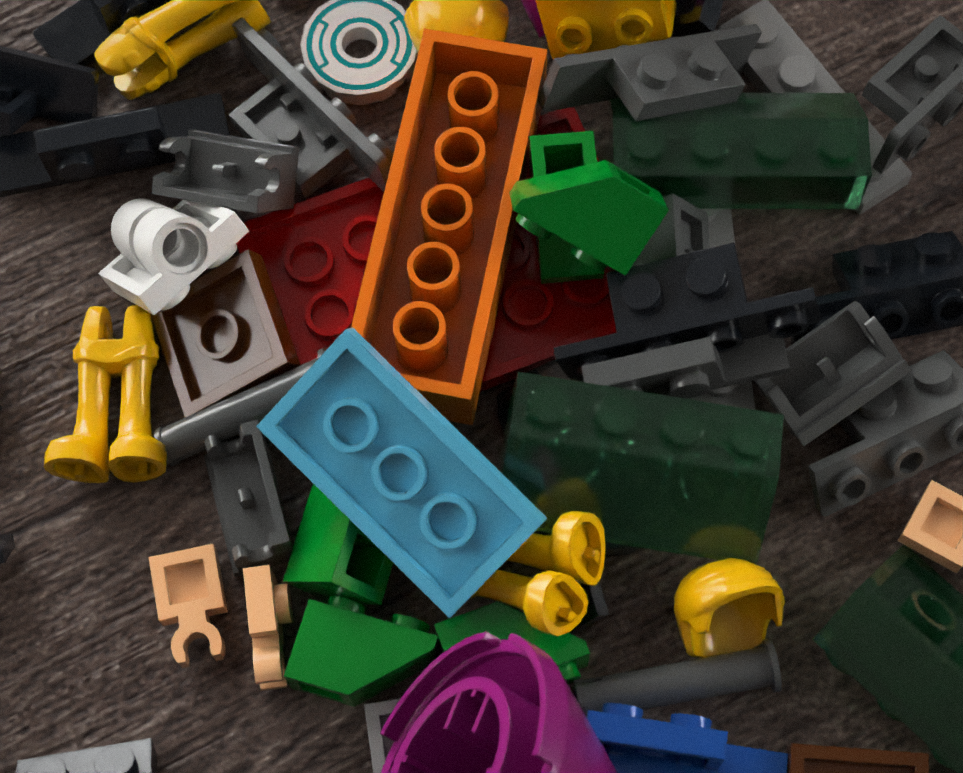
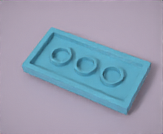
[256,327,547,618]

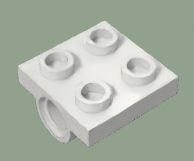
[98,198,249,315]

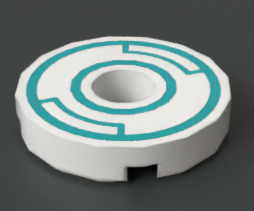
[300,0,418,105]

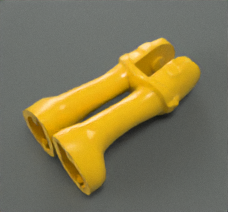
[95,0,271,100]
[44,305,167,483]
[469,511,606,636]

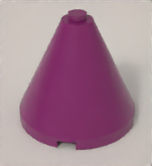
[380,631,617,773]

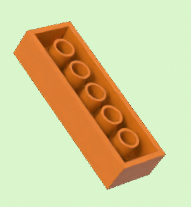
[351,28,547,425]

